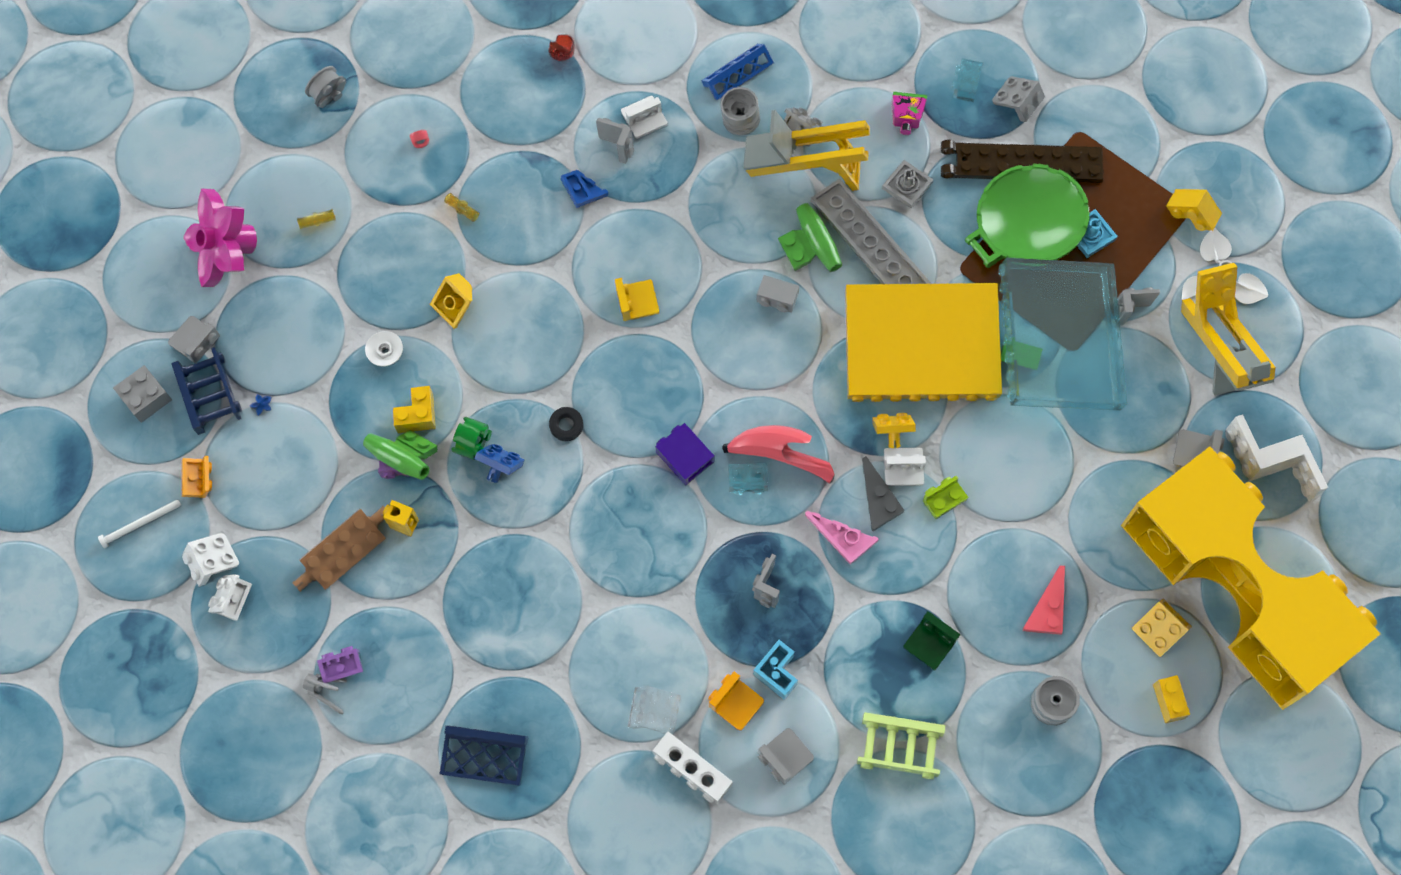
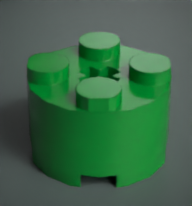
[451,417,492,460]

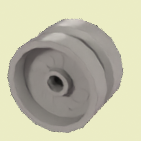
[1031,676,1080,726]

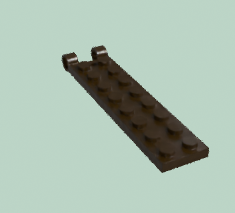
[941,140,1104,183]

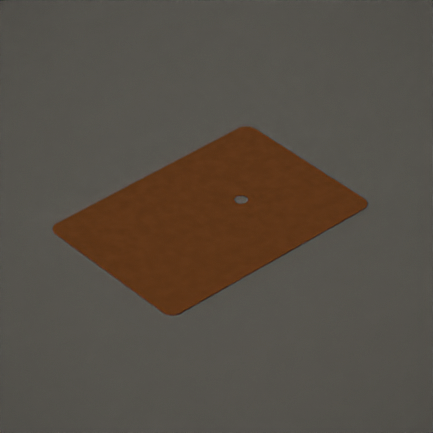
[960,132,1186,351]

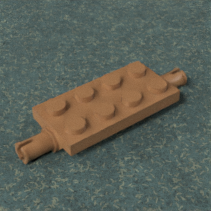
[292,506,386,592]

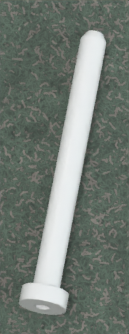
[98,500,181,549]

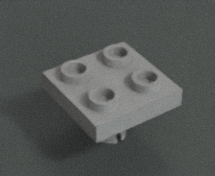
[882,160,933,208]

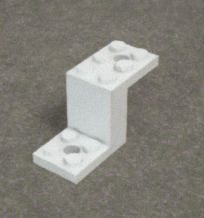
[1225,414,1328,502]

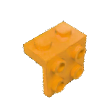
[708,671,764,731]

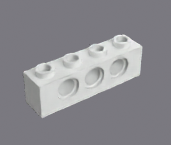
[653,732,733,804]

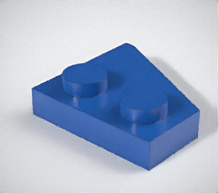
[561,170,608,208]

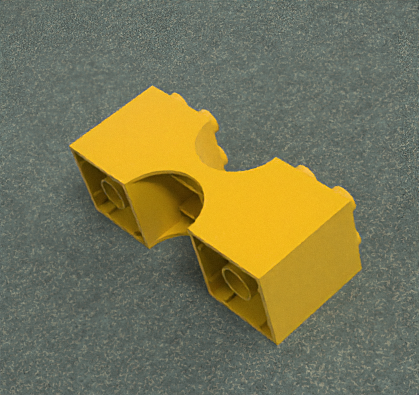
[1121,446,1381,710]

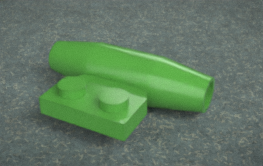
[778,203,842,272]
[363,430,438,480]

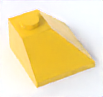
[429,273,472,329]

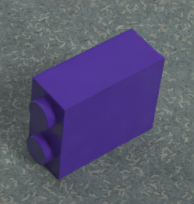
[655,423,715,486]

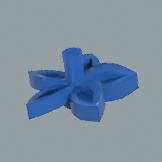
[249,394,271,416]

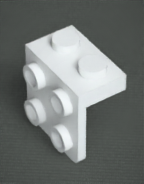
[182,533,239,587]

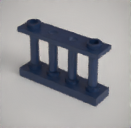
[171,347,242,435]

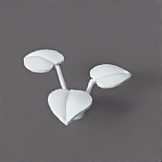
[1181,228,1268,304]

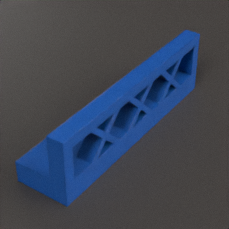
[701,43,774,100]

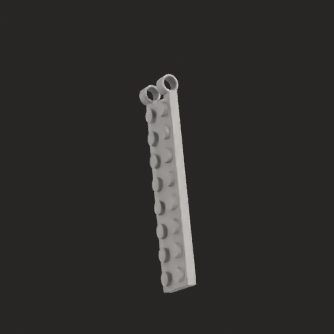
[811,178,932,284]

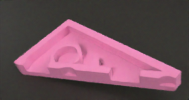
[805,511,879,565]

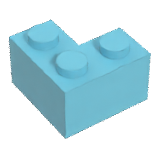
[753,640,798,700]

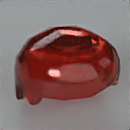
[548,34,575,62]

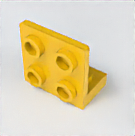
[615,277,659,321]
[1132,598,1192,657]

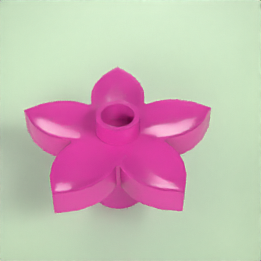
[183,189,257,287]

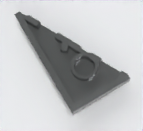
[862,456,904,531]

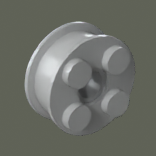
[305,66,346,108]

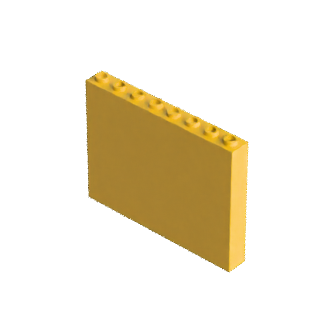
[845,283,1002,402]

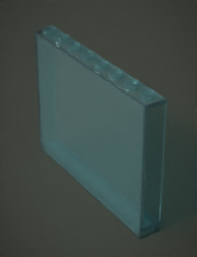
[999,258,1128,411]

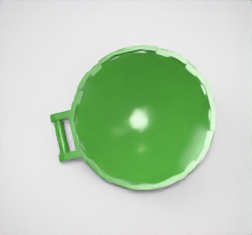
[964,164,1090,268]

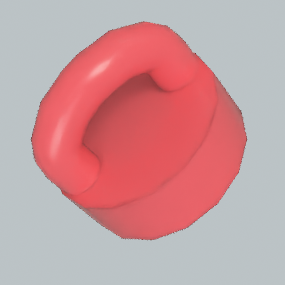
[409,129,429,148]

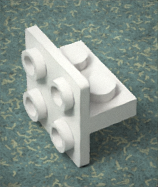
[621,96,668,139]
[884,448,926,486]
[208,574,252,621]

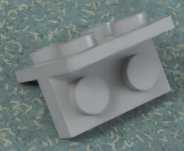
[784,107,823,147]

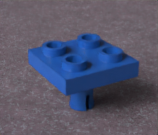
[474,444,525,483]

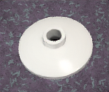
[365,331,403,367]

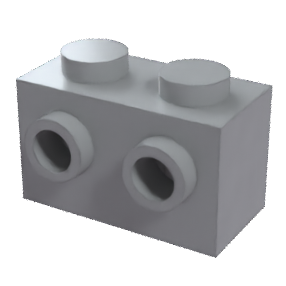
[757,275,799,313]

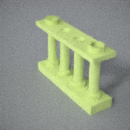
[856,712,946,779]

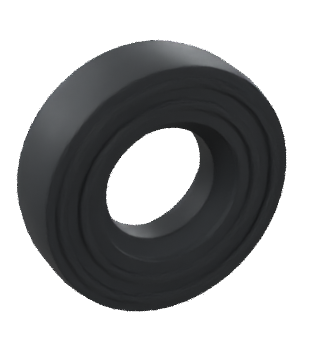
[549,407,584,441]

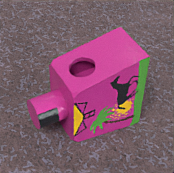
[891,91,927,135]

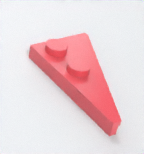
[1023,565,1065,635]

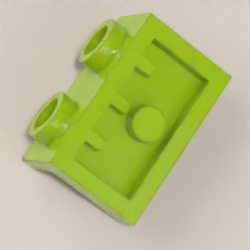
[923,475,969,519]

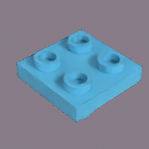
[1077,209,1118,258]

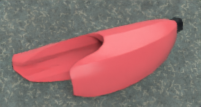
[722,425,835,484]

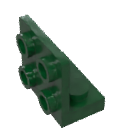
[903,611,961,670]

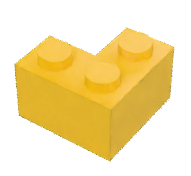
[1166,189,1222,231]
[393,386,436,433]

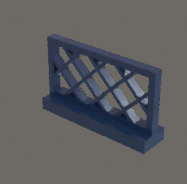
[439,725,528,786]

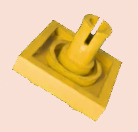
[872,413,916,448]

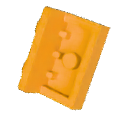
[181,456,212,498]

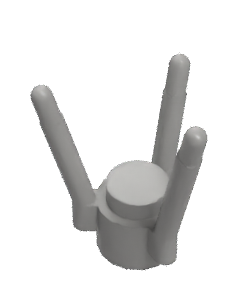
[303,673,347,714]

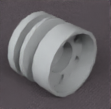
[720,87,760,136]

